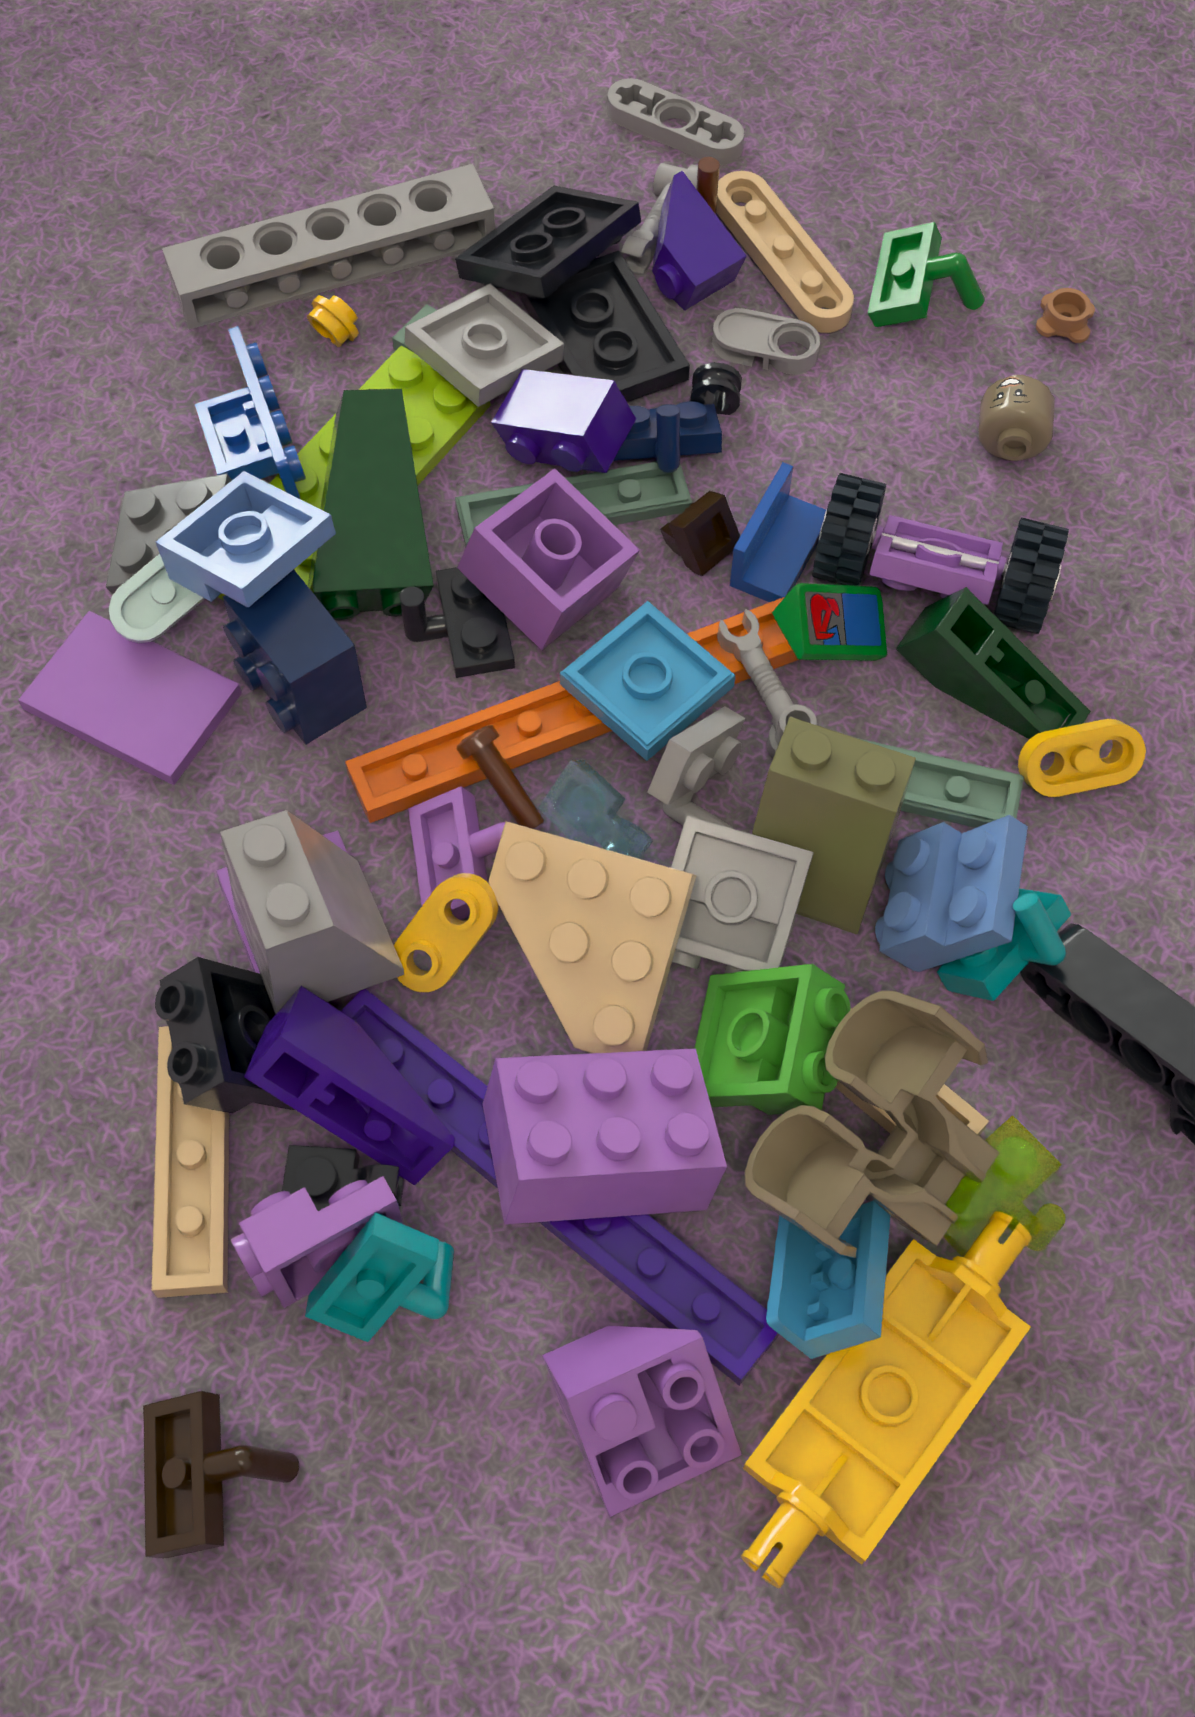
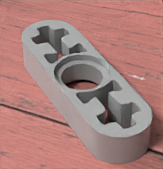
[607,78,744,165]

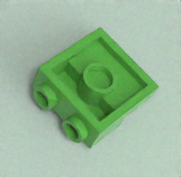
[694,964,851,1115]

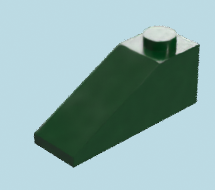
[896,587,1091,753]

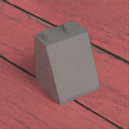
[220,810,404,1014]

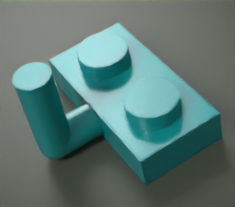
[937,888,1072,1001]
[305,1212,454,1342]

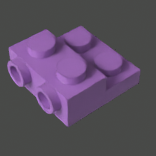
[231,1176,403,1308]

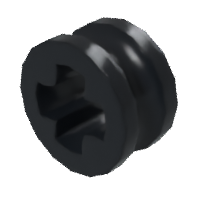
[690,362,742,415]

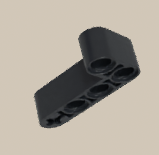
[1020,923,1195,1145]

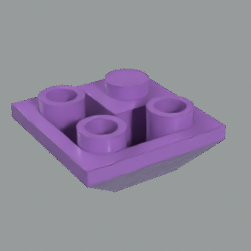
[542,1326,742,1517]

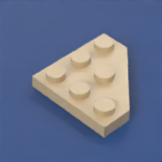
[488,821,696,1053]

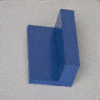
[730,462,826,602]

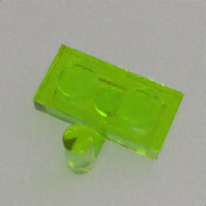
[943,1115,1066,1257]

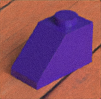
[652,171,747,311]

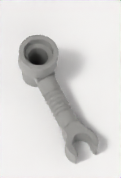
[621,163,698,276]
[717,609,817,758]

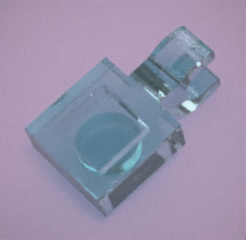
[538,759,653,859]

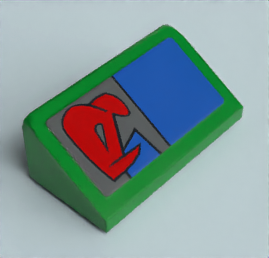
[772,583,887,661]

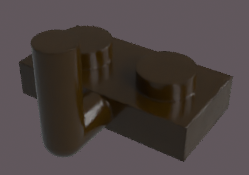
[143,1391,299,1559]

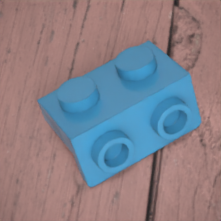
[766,1201,891,1359]

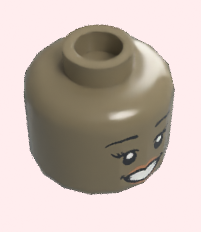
[979,375,1055,461]

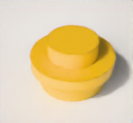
[307,295,359,347]

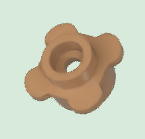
[1036,288,1095,343]

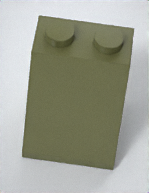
[752,717,916,934]

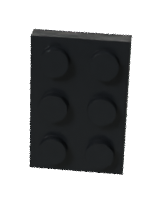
[455,185,641,298]
[520,250,690,402]

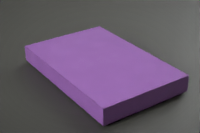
[18,611,242,785]

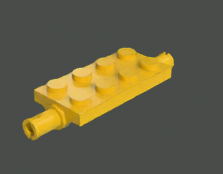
[741,1211,1032,1588]

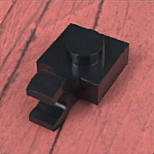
[282,1145,404,1211]

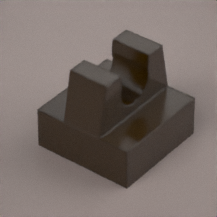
[660,491,740,576]

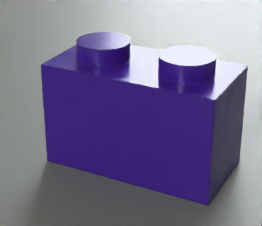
[491,369,637,473]

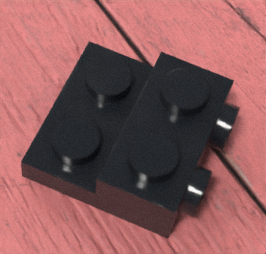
[155,957,295,1114]

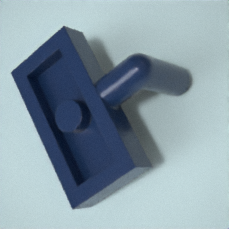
[613,401,722,473]

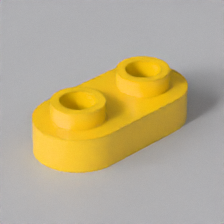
[1018,719,1146,797]
[394,873,498,992]

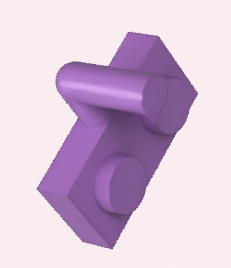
[408,786,505,920]

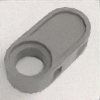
[712,308,820,374]

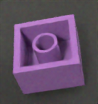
[457,468,640,650]

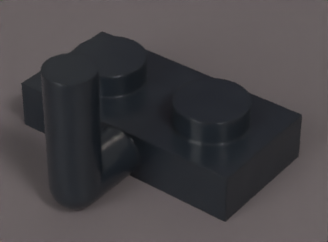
[399,567,515,678]

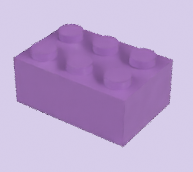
[483,1048,727,1225]

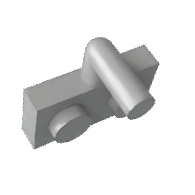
[647,706,746,829]

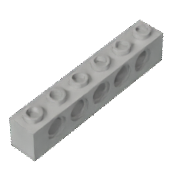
[162,163,495,330]

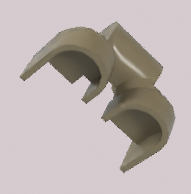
[745,991,1000,1258]

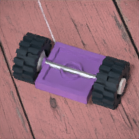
[812,473,1069,634]

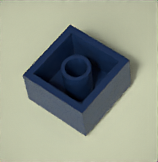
[223,569,367,745]

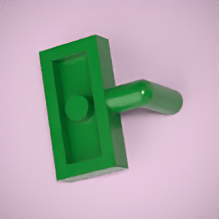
[867,222,985,327]

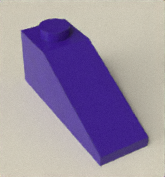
[244,986,455,1185]

